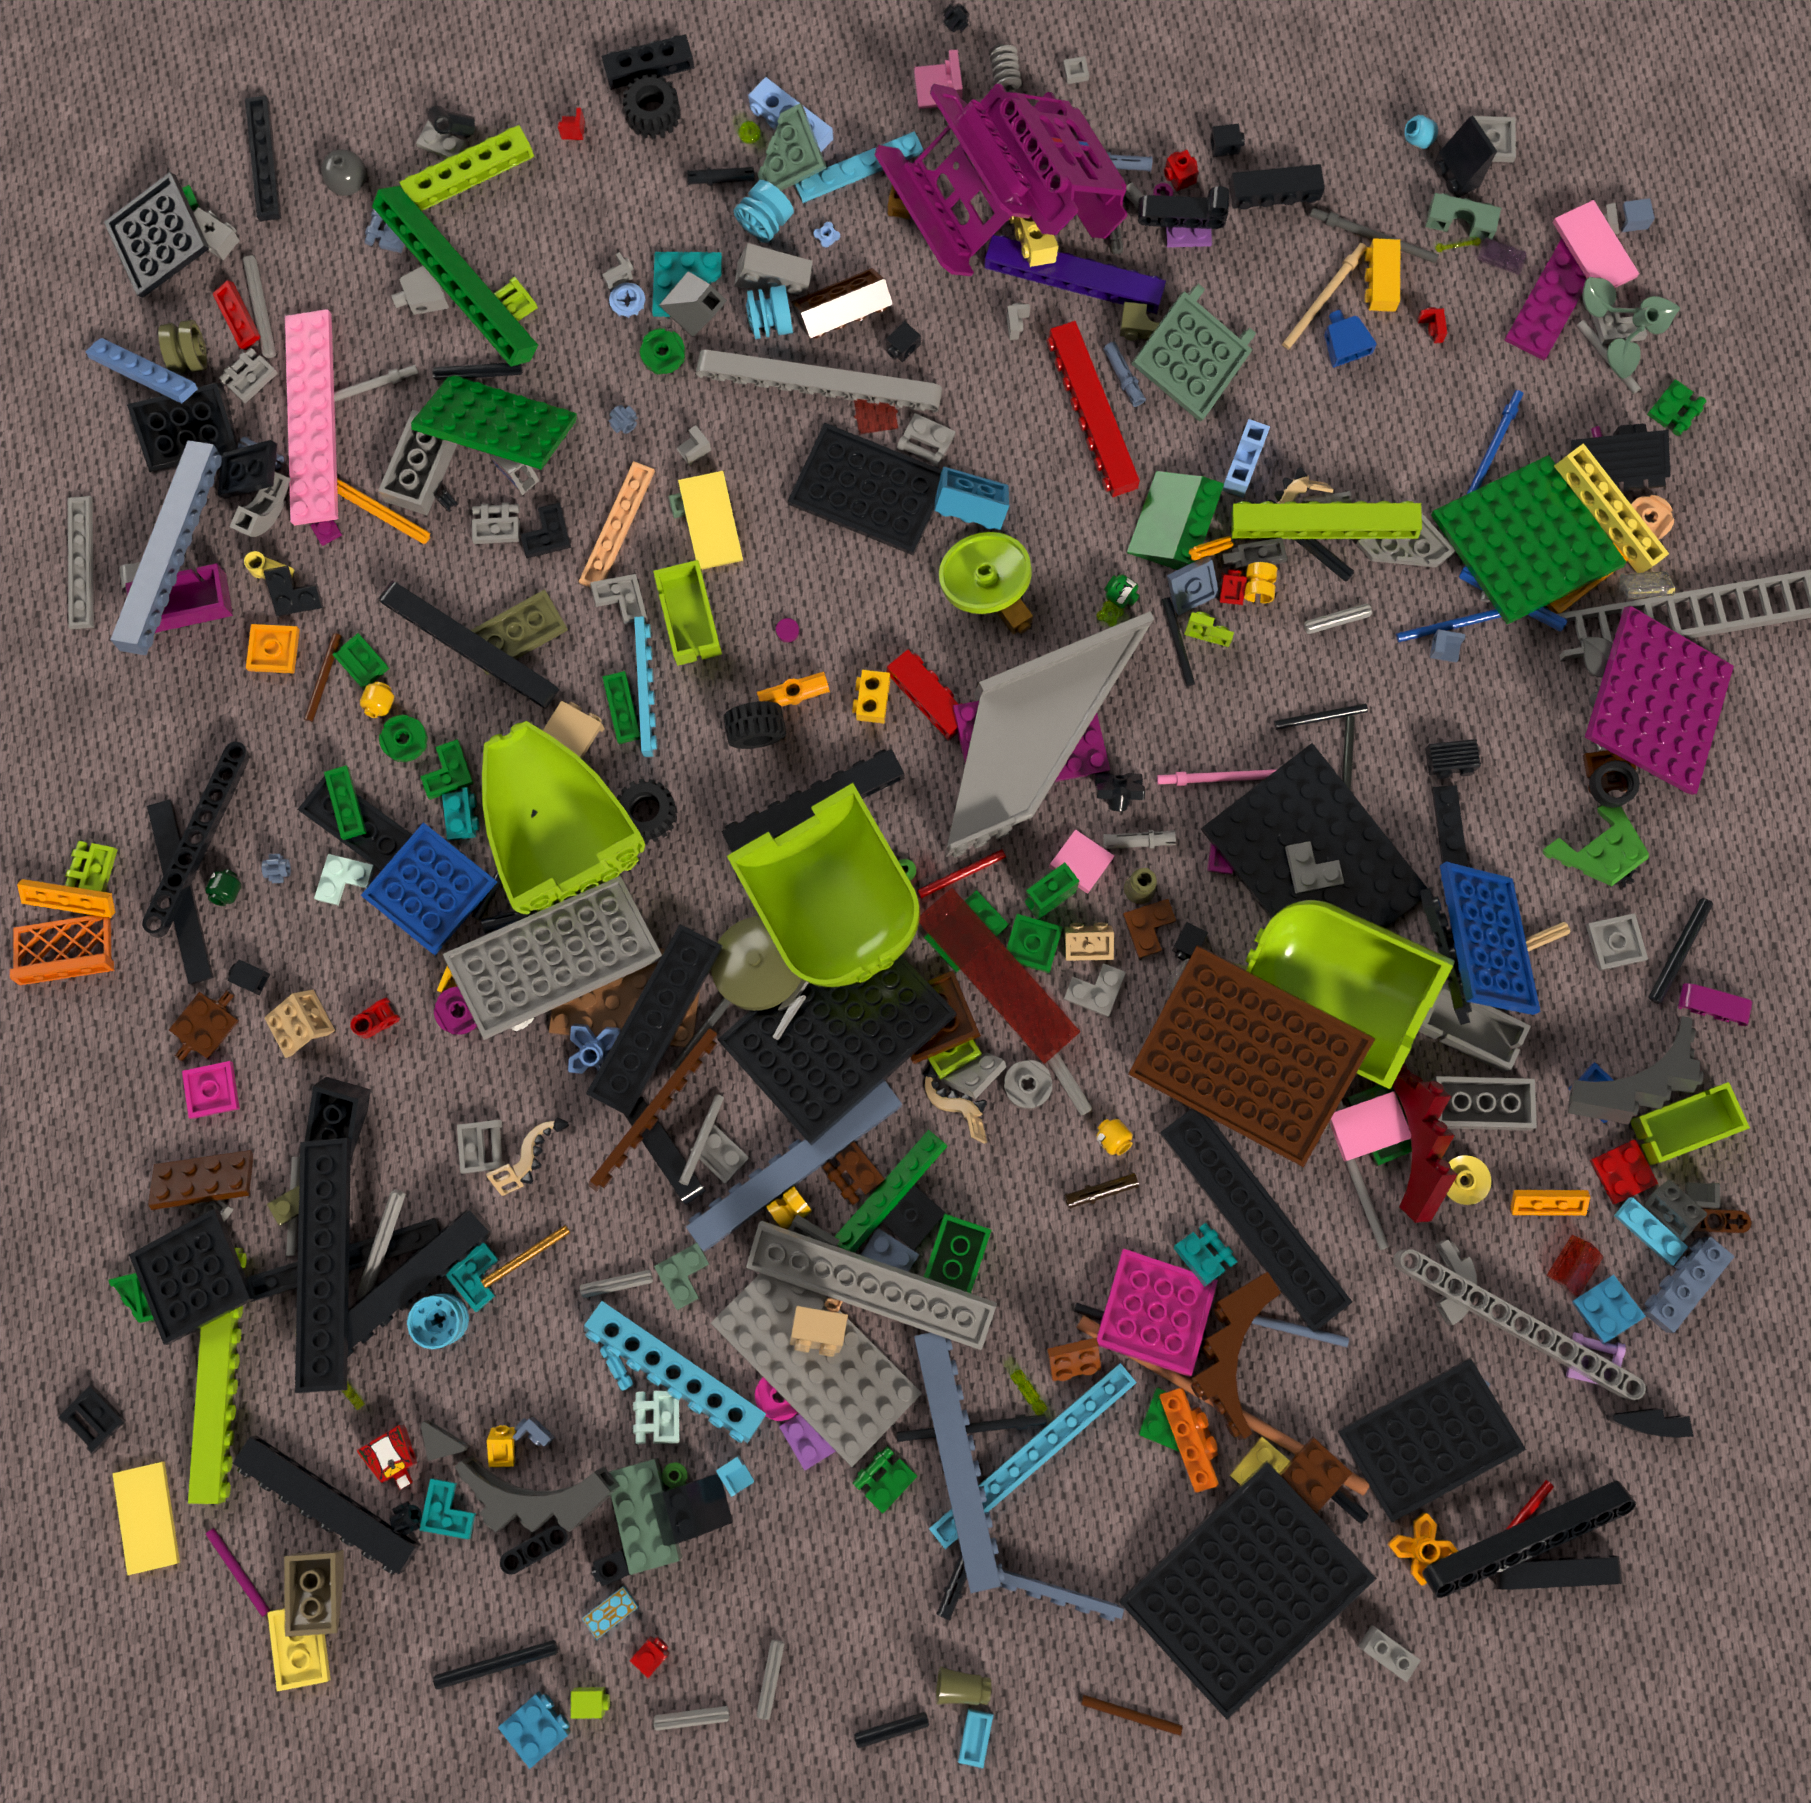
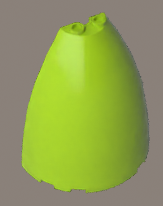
[482,721,645,914]

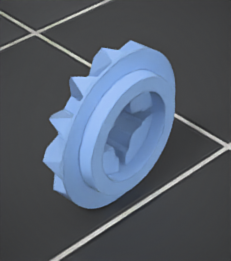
[609,283,646,318]

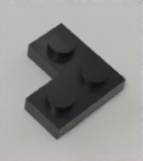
[520,502,572,559]
[264,566,323,616]

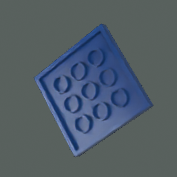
[361,822,497,955]

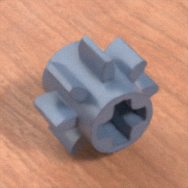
[609,405,638,434]
[262,853,291,883]

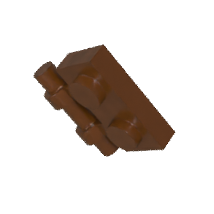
[1583,750,1637,794]
[822,1141,885,1206]

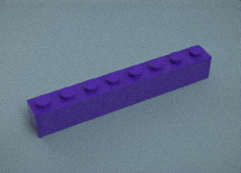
[985,235,1166,314]

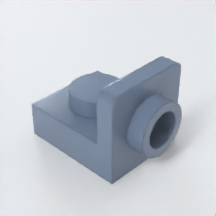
[512,1417,555,1447]

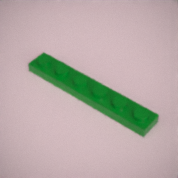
[835,1130,947,1253]

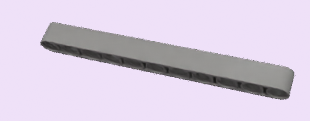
[696,350,942,413]
[1393,1249,1646,1400]

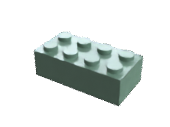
[609,1458,682,1575]

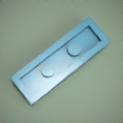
[1614,1197,1688,1266]

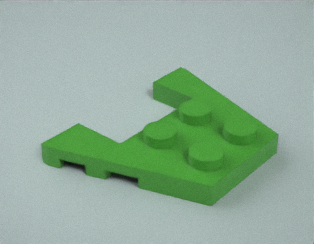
[1543,796,1649,886]

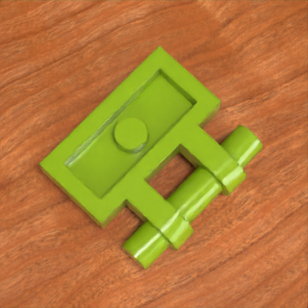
[65,841,117,892]

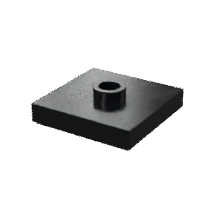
[882,1185,946,1250]

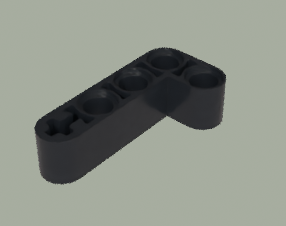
[1138,186,1229,229]

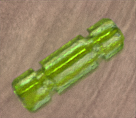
[1010,1369,1047,1415]

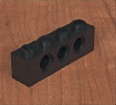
[601,34,695,90]

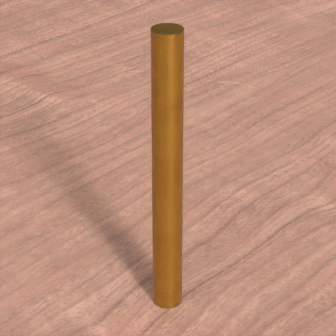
[480,1225,570,1289]

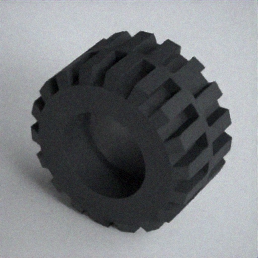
[623,75,681,139]
[724,701,786,749]
[617,779,677,843]

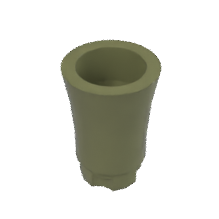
[1124,868,1157,904]
[936,1666,991,1705]

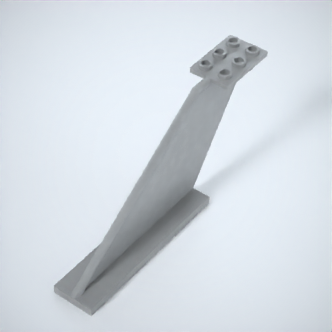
[944,611,1154,858]

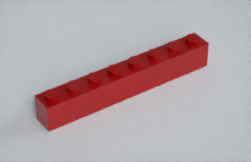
[1047,320,1140,497]

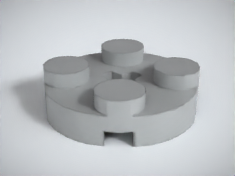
[1004,1060,1052,1109]

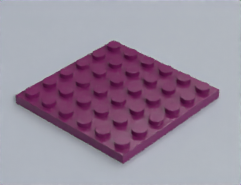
[1585,606,1734,795]

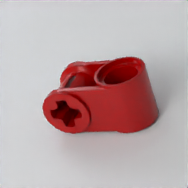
[350,998,400,1039]

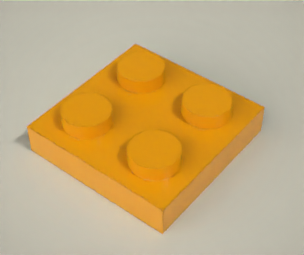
[246,624,300,674]

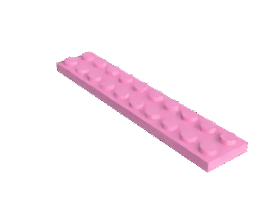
[285,309,338,526]

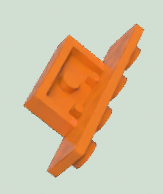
[1160,1387,1219,1492]

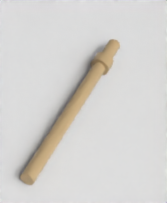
[1282,243,1367,350]

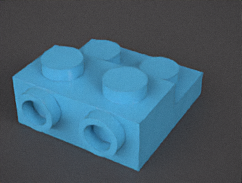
[498,1691,571,1769]

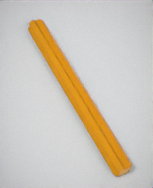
[337,478,430,544]

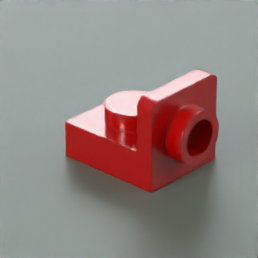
[1417,307,1447,343]
[1219,569,1247,605]
[630,1636,670,1678]

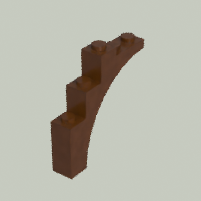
[1190,1271,1281,1440]

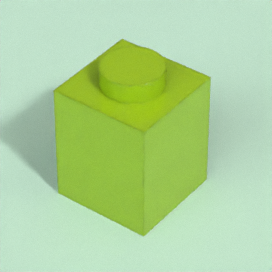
[571,1687,610,1719]

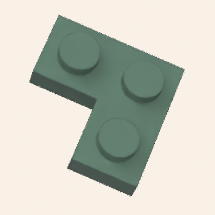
[654,1243,709,1310]

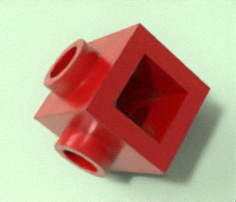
[1164,150,1199,192]

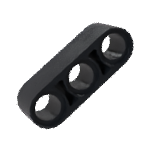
[500,1524,572,1575]

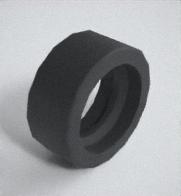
[1589,760,1640,808]

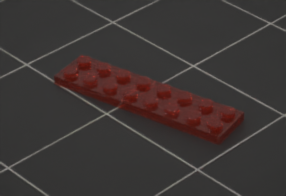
[919,888,1080,1064]

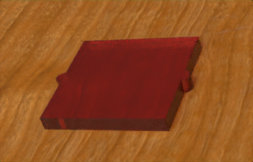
[854,399,898,434]

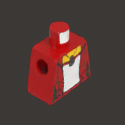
[357,1424,417,1490]

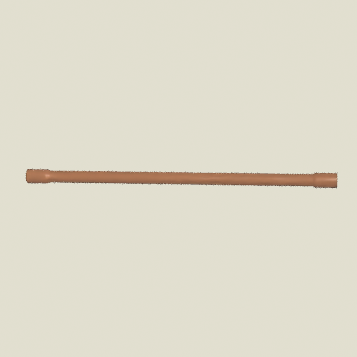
[1076,1315,1369,1496]

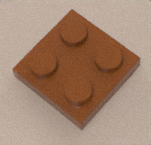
[1047,1337,1101,1381]

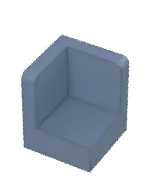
[1621,198,1655,232]
[1430,629,1465,663]

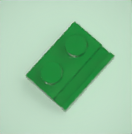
[332,633,390,690]

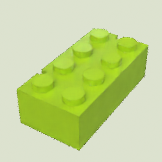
[653,560,722,666]
[1630,1082,1750,1165]

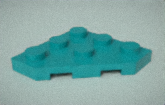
[652,252,722,317]

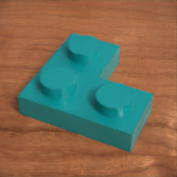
[445,1242,500,1312]
[419,1478,476,1539]

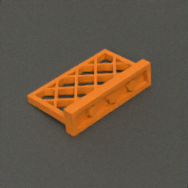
[10,915,115,985]

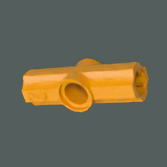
[757,672,830,707]

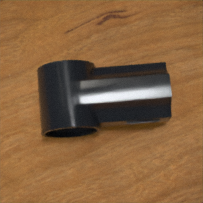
[427,105,475,137]

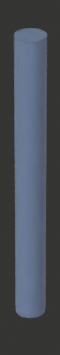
[1252,1315,1349,1347]

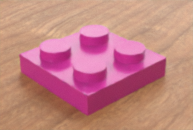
[182,1061,240,1119]

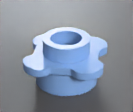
[814,222,840,247]

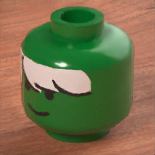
[1104,574,1140,609]

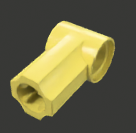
[244,551,294,580]

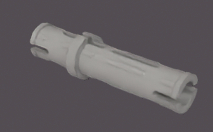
[1103,830,1176,850]

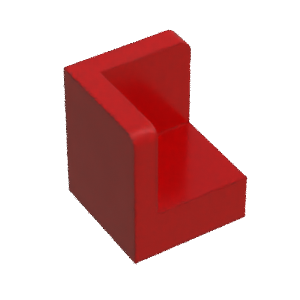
[558,107,585,140]

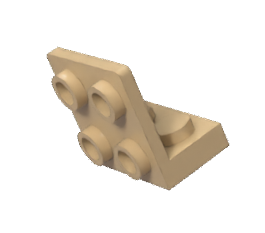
[265,989,335,1058]

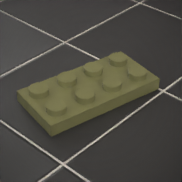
[471,589,568,675]

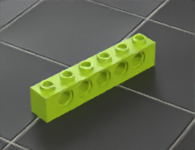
[399,125,534,211]

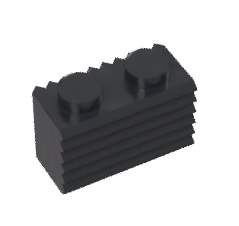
[1425,739,1481,779]

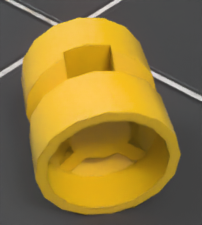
[1244,562,1278,603]
[766,1185,812,1230]

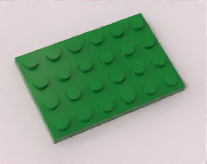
[411,376,577,470]

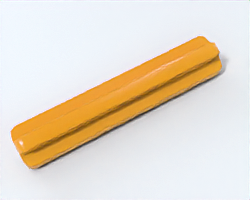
[1189,536,1234,560]

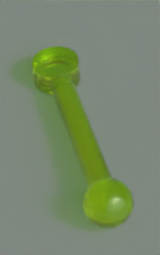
[1435,237,1481,252]

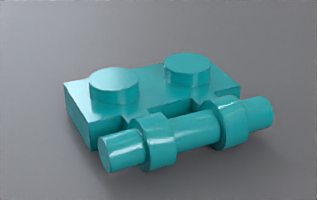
[1173,1223,1238,1287]

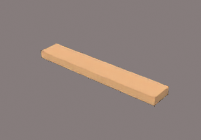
[579,461,655,588]

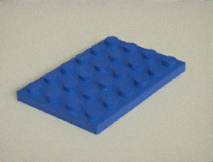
[1439,862,1541,1015]

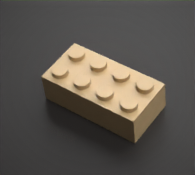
[790,1306,848,1357]

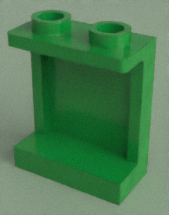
[1024,862,1080,920]

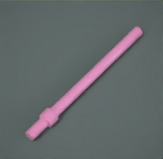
[1157,770,1276,786]

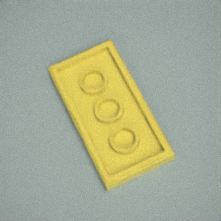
[678,471,743,570]
[112,1461,180,1575]

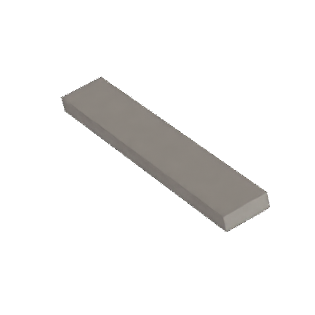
[68,496,94,629]

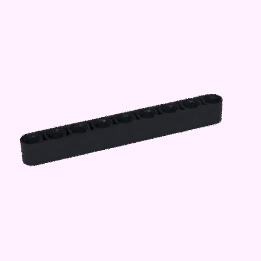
[378,580,559,709]
[142,741,250,938]
[1422,1481,1636,1598]

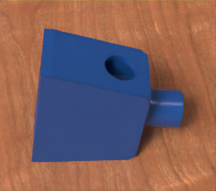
[1324,310,1377,368]

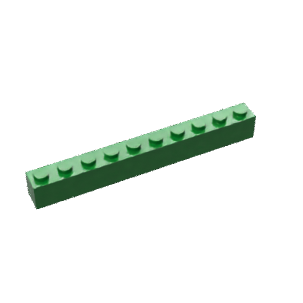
[372,186,538,366]

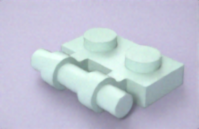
[633,1391,679,1444]

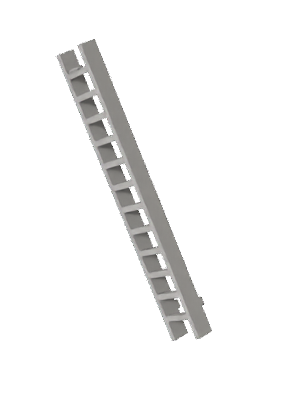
[1558,570,1811,660]

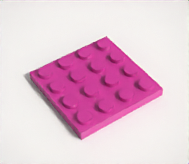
[1096,1248,1218,1377]

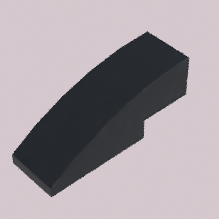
[1606,1408,1694,1438]

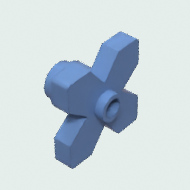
[568,1023,621,1074]

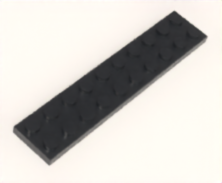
[1159,1108,1352,1332]
[295,1138,351,1394]

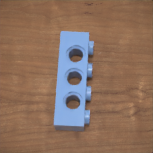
[748,77,833,152]

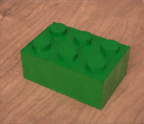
[924,1214,992,1293]

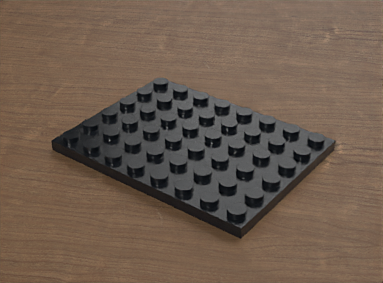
[1201,743,1427,928]
[717,955,957,1146]
[1119,1460,1377,1720]

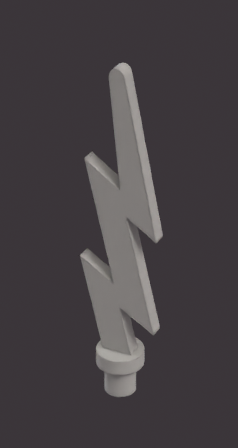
[773,980,808,1040]

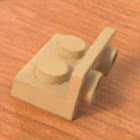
[1064,922,1114,961]

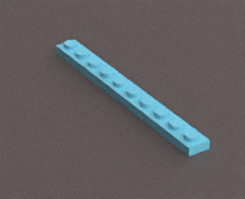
[929,1363,1137,1549]

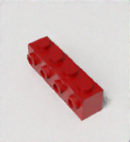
[887,649,962,741]

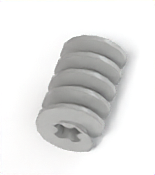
[989,44,1022,93]

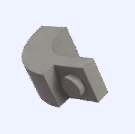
[229,472,291,537]
[1435,1239,1477,1325]

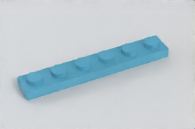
[794,131,924,203]
[634,616,657,757]

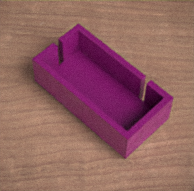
[125,563,233,633]

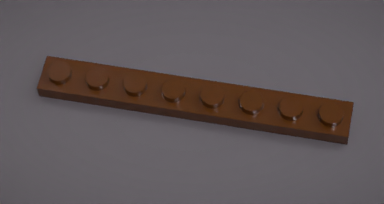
[589,1028,717,1192]

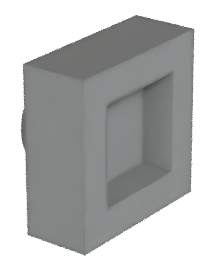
[1063,56,1089,84]
[1603,203,1620,234]

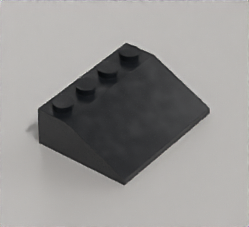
[127,382,238,472]

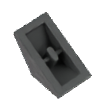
[420,1420,470,1461]

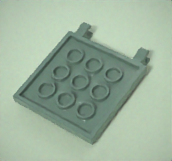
[1131,283,1256,422]

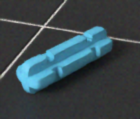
[600,1345,633,1391]

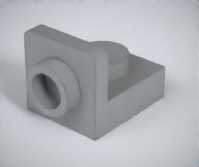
[602,252,634,291]
[1006,303,1030,340]

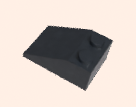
[1434,115,1497,198]
[305,1077,371,1159]
[651,1474,733,1546]

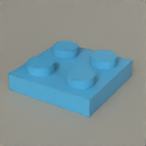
[1572,1275,1646,1345]

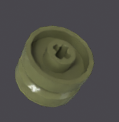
[158,320,208,375]

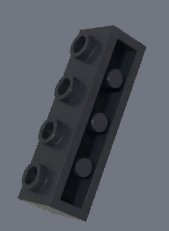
[1229,164,1325,210]

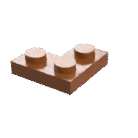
[1123,899,1176,959]

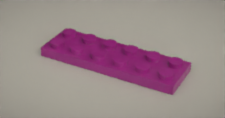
[1504,238,1587,361]

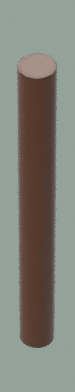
[304,633,342,722]
[1081,1695,1183,1736]

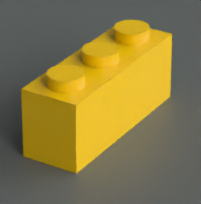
[1365,238,1400,312]

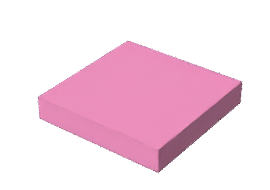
[1049,829,1114,894]

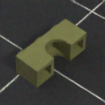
[1120,302,1171,341]

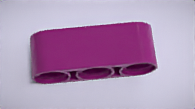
[1677,983,1753,1026]

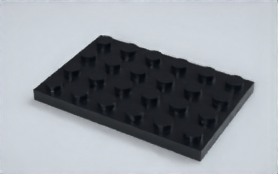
[787,422,942,556]
[1338,1357,1526,1523]

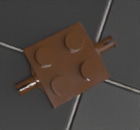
[169,990,239,1061]

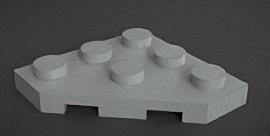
[1356,500,1455,567]

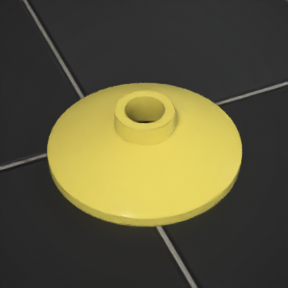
[1447,1155,1491,1205]

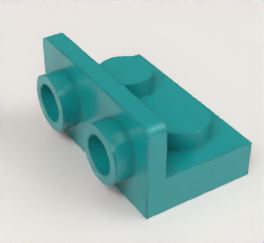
[442,787,480,841]

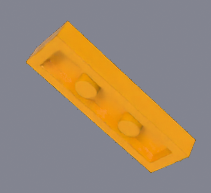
[1511,1190,1590,1215]

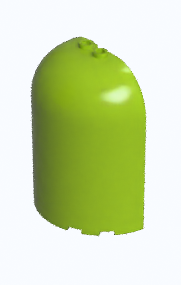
[727,783,920,987]
[1245,900,1454,1089]

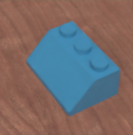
[935,466,1009,530]

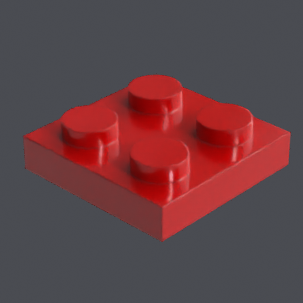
[1590,1139,1659,1205]

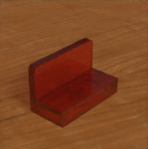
[1546,1235,1603,1297]

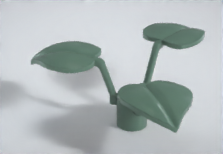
[1583,277,1680,379]

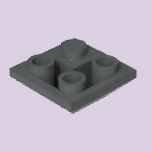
[659,271,727,337]

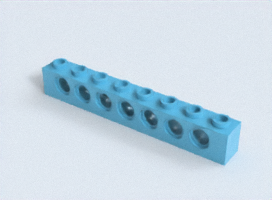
[584,1301,766,1443]

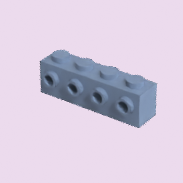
[1643,1236,1735,1333]

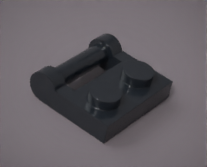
[58,1385,126,1454]

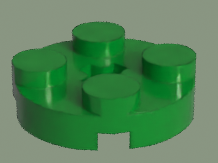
[640,329,685,375]
[379,715,428,762]

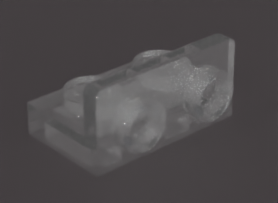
[1617,571,1676,599]

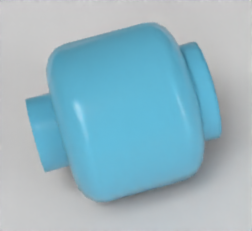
[1405,115,1438,149]

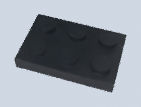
[217,440,277,499]

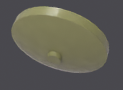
[711,916,802,1011]

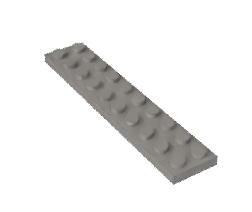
[746,1221,997,1350]

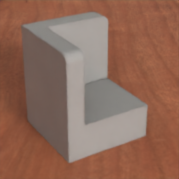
[677,425,711,466]

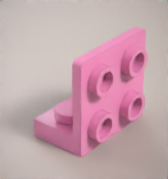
[914,50,963,109]

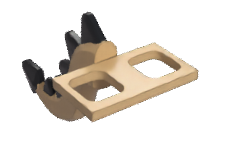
[1241,467,1334,504]
[923,1063,987,1144]
[486,1117,569,1196]

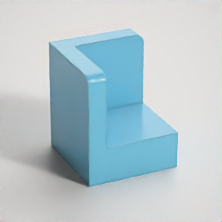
[716,1455,754,1497]

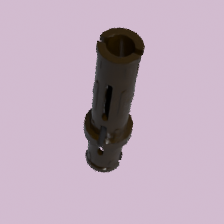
[1064,1173,1139,1209]

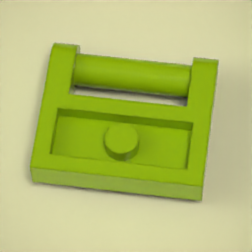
[494,277,538,321]

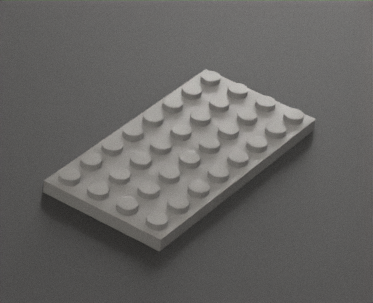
[443,876,662,1040]
[711,1273,922,1467]

